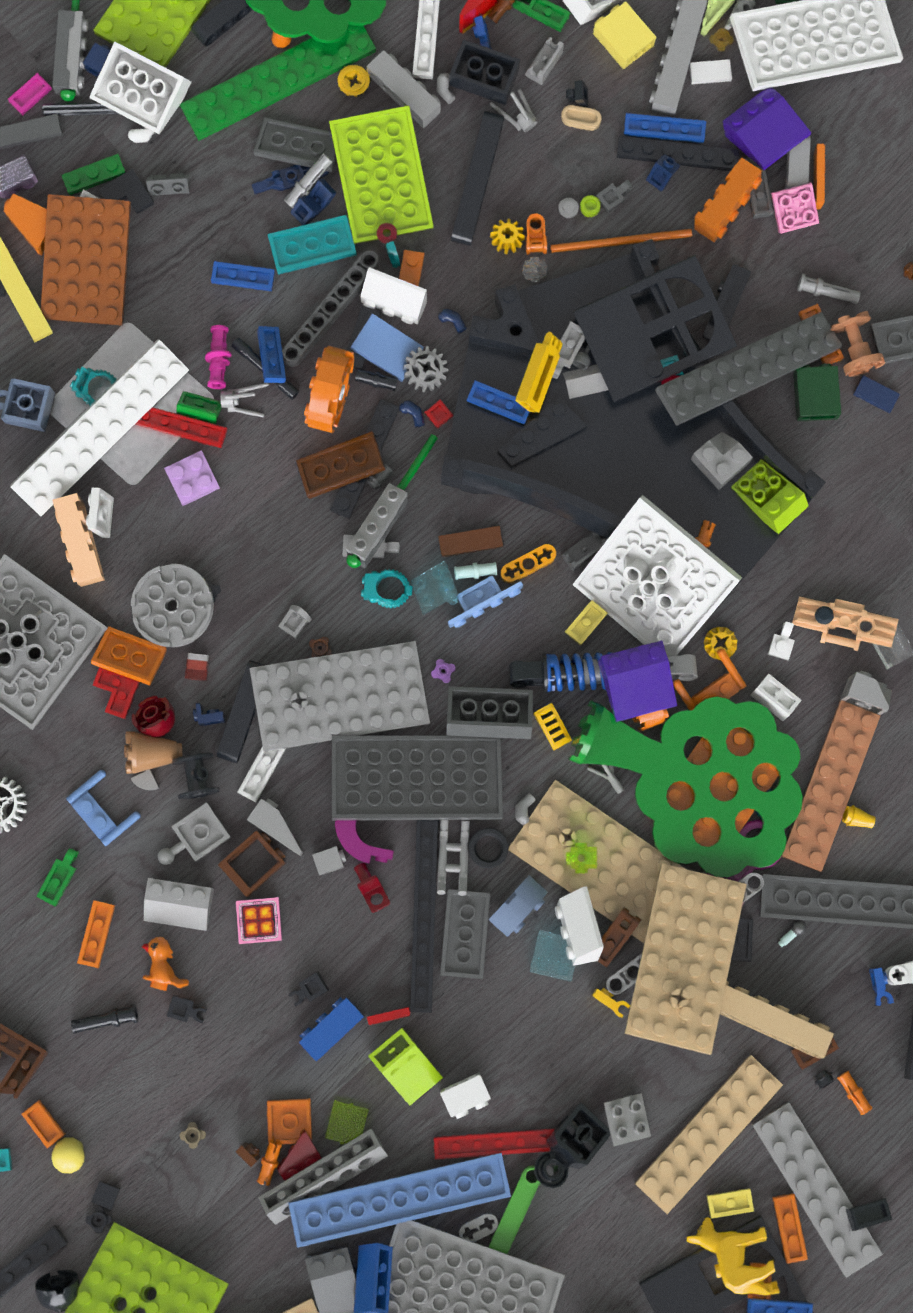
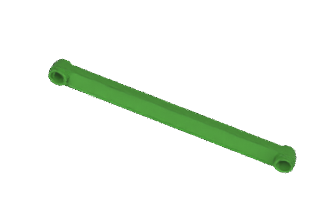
[488,1165,540,1254]

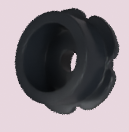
[815,1070,835,1089]

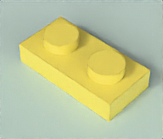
[565,600,608,646]
[706,1188,754,1219]

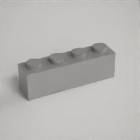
[367,50,441,129]

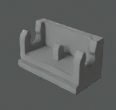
[525,37,564,85]

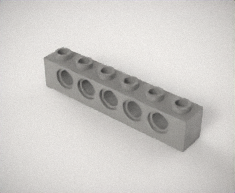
[258,1129,388,1225]

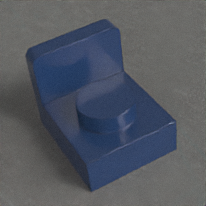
[646,155,680,192]
[193,703,226,726]

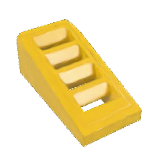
[533,703,572,751]

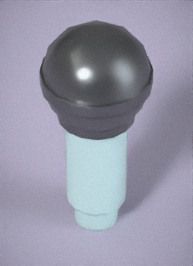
[778,921,806,947]

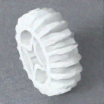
[0,777,27,834]

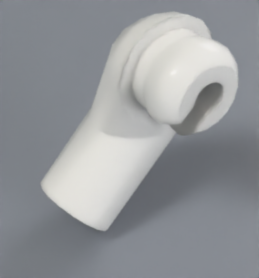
[128,127,154,143]

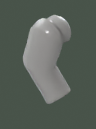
[436,73,456,104]

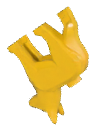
[686,1217,780,1295]

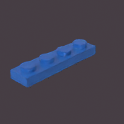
[624,113,706,143]

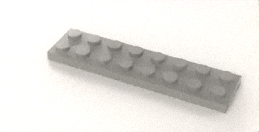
[751,1102,883,1278]

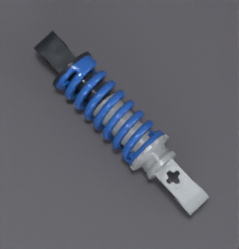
[509,652,698,693]

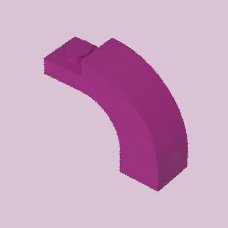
[335,820,394,864]

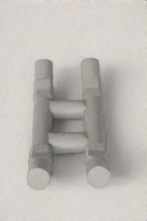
[437,820,470,896]

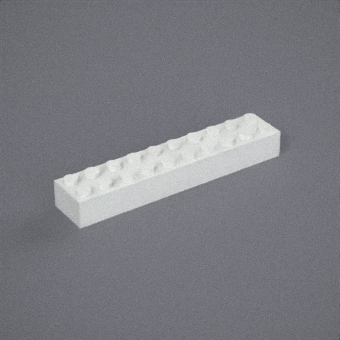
[10,339,189,516]

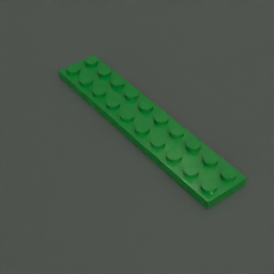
[180,25,376,141]

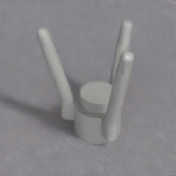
[490,89,537,132]
[220,383,269,417]

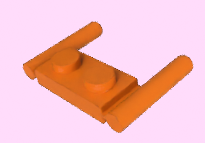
[673,649,747,710]

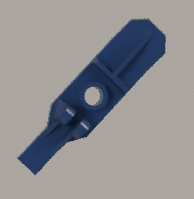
[251,165,329,194]

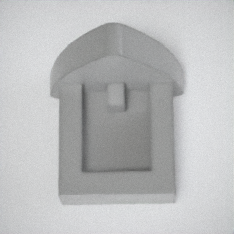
[278,605,312,639]

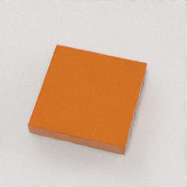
[267,1098,312,1144]

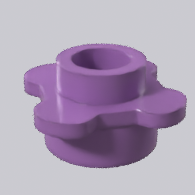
[431,659,455,683]

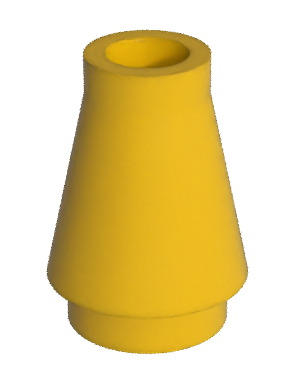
[842,805,875,828]

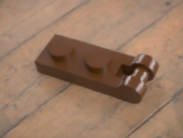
[598,907,642,968]

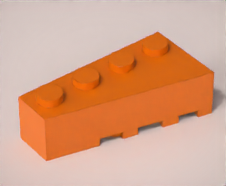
[695,158,763,243]

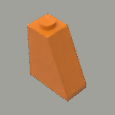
[4,194,47,256]

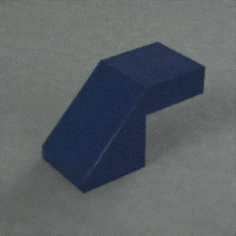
[290,179,337,225]

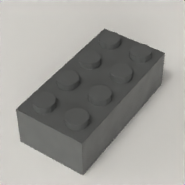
[446,686,533,739]

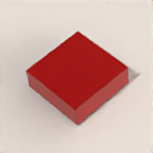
[424,399,453,429]

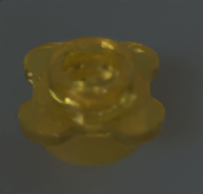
[709,28,734,52]

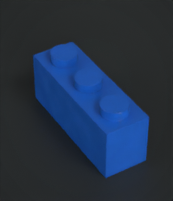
[299,997,364,1062]
[354,1243,393,1313]

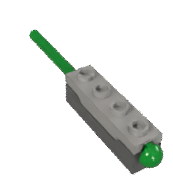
[52,0,89,101]
[346,434,438,569]

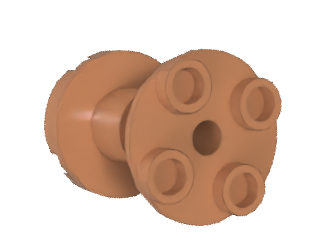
[830,311,885,377]

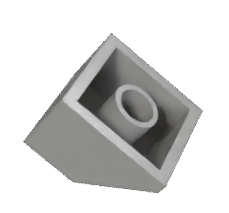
[691,432,753,490]
[840,671,892,715]

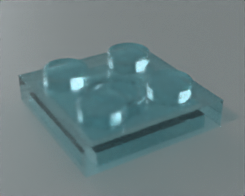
[529,930,575,982]

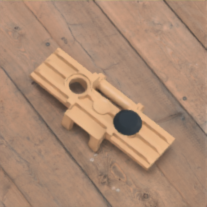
[792,596,899,651]

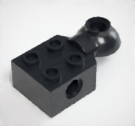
[534,1102,611,1188]

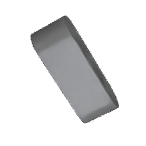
[785,136,811,189]

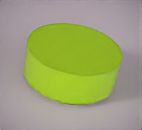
[580,195,601,217]

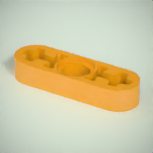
[501,544,556,584]

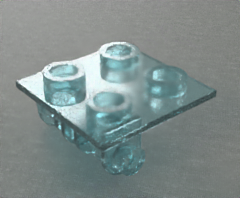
[411,560,458,615]

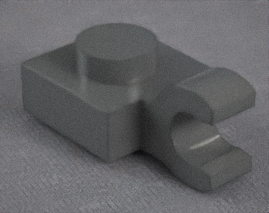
[596,180,633,213]

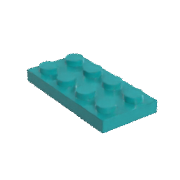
[268,215,357,275]

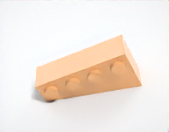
[52,493,105,587]

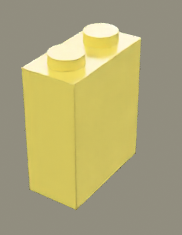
[593,2,656,69]

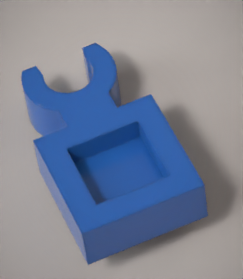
[473,16,491,49]

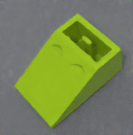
[731,459,809,534]
[368,1027,443,1105]

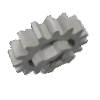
[403,346,448,392]

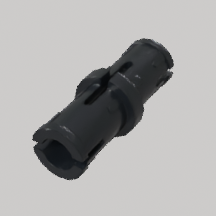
[355,368,398,391]

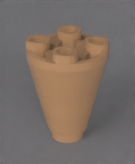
[124,731,182,774]

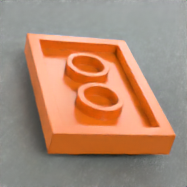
[91,626,167,685]

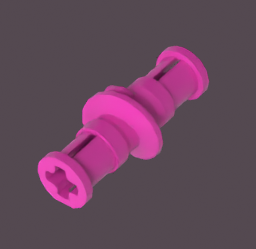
[205,325,232,389]

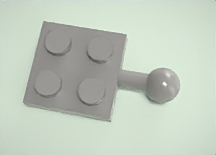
[158,802,231,865]

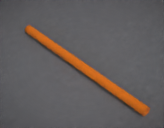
[550,229,692,253]

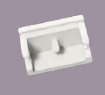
[751,674,801,721]

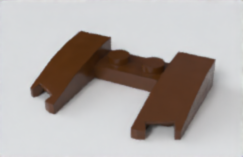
[0,1023,48,1099]

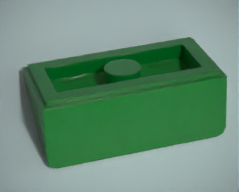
[176,391,222,425]

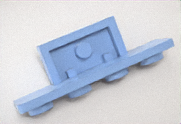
[448,575,523,628]

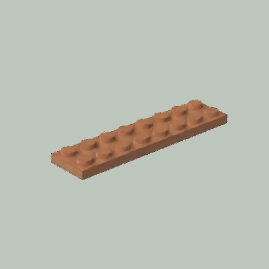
[782,700,880,872]

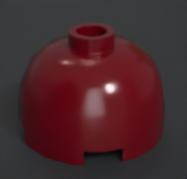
[132,696,175,738]

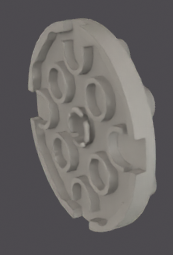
[131,564,214,648]

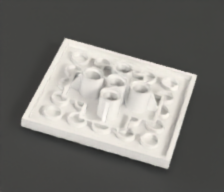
[573,495,742,656]

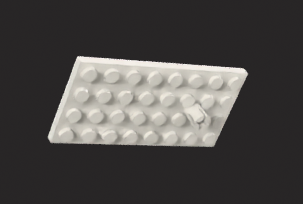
[730,0,903,91]

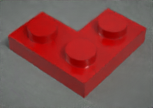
[93,667,140,720]

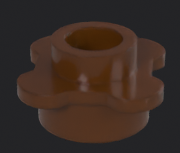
[309,637,332,658]

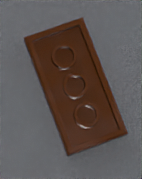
[296,431,386,499]

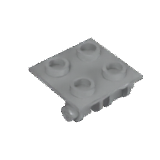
[604,1093,651,1146]

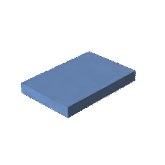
[350,313,424,382]

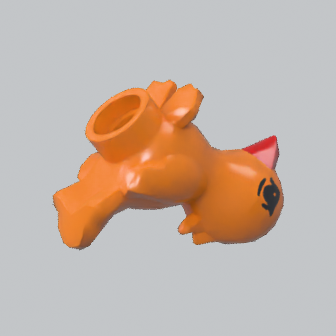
[141,937,189,991]

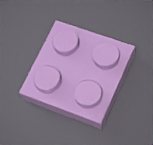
[164,450,220,506]

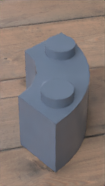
[489,875,548,937]

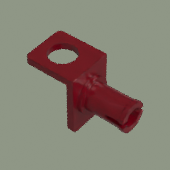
[354,863,390,913]

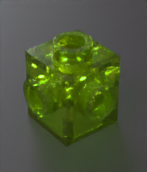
[566,843,597,874]

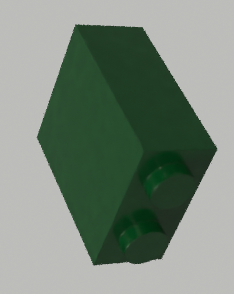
[793,364,841,421]

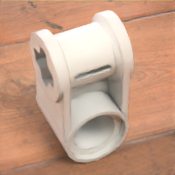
[885,961,913,985]

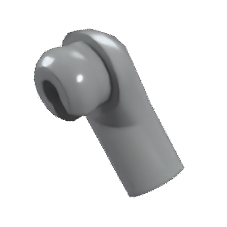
[515,793,536,825]

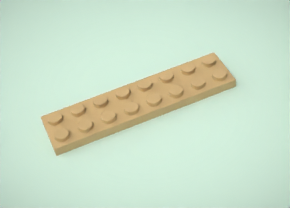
[635,1055,783,1214]

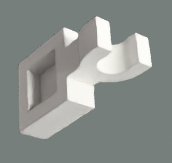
[768,622,795,661]

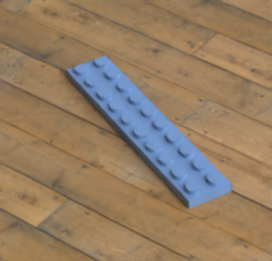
[288,1153,511,1248]

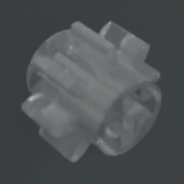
[522,257,548,283]

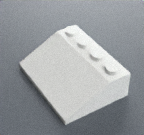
[89,42,192,134]

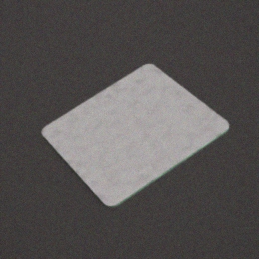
[50,323,214,485]

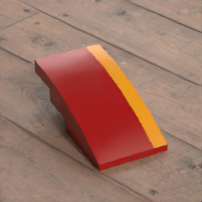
[459,0,498,34]

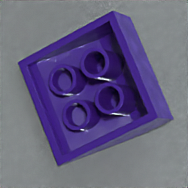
[723,88,811,170]
[598,640,677,722]

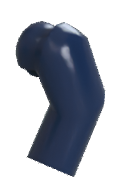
[438,308,467,333]
[400,400,425,427]

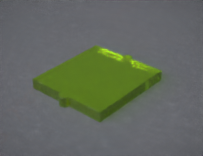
[325,1100,369,1145]

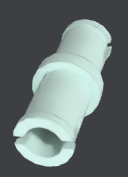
[454,562,497,580]

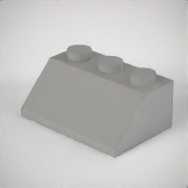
[144,878,214,931]

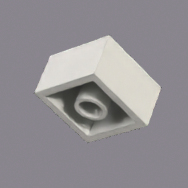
[440,1072,491,1119]

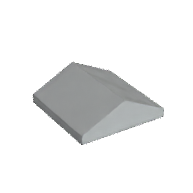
[563,364,608,399]

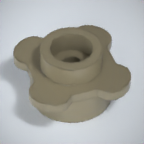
[180,1122,206,1149]

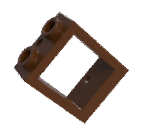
[218,830,286,897]

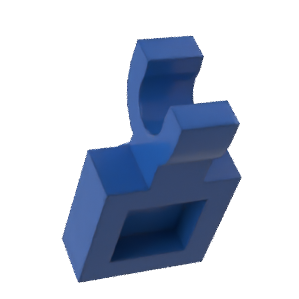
[869,968,894,1006]

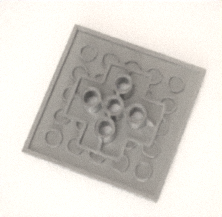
[0,554,107,730]

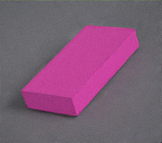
[8,73,52,116]

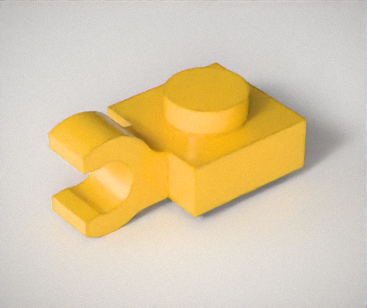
[592,988,630,1017]

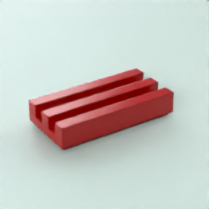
[367,1007,411,1025]

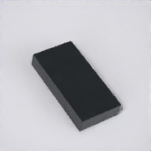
[846,1198,892,1231]

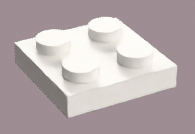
[86,488,114,538]

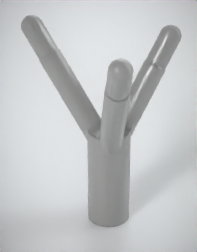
[587,765,625,794]

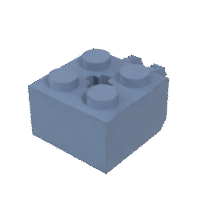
[0,379,55,432]

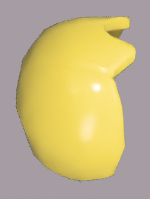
[52,1137,85,1173]

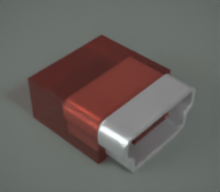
[185,653,209,681]

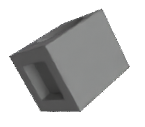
[312,846,346,876]

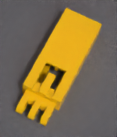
[515,332,563,413]

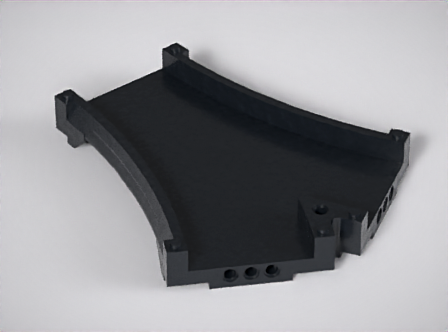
[441,239,826,614]

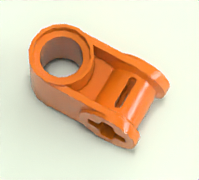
[526,213,547,255]

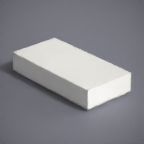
[689,59,732,85]

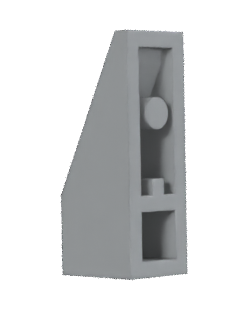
[247,798,303,856]

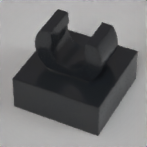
[566,80,588,107]

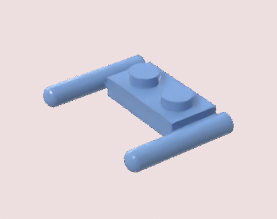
[66,770,141,846]

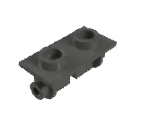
[146,173,189,196]

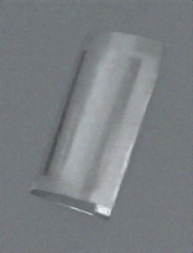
[873,624,913,669]

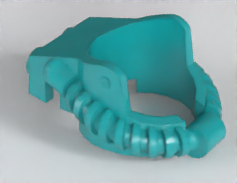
[70,367,117,406]
[361,569,413,608]

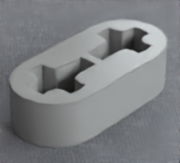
[459,1212,498,1242]

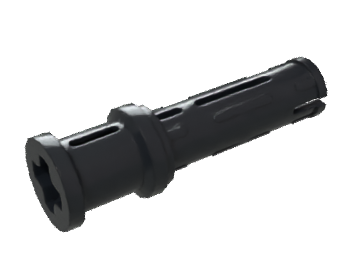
[71,1004,138,1034]

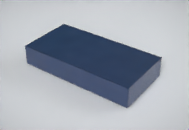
[853,375,900,414]

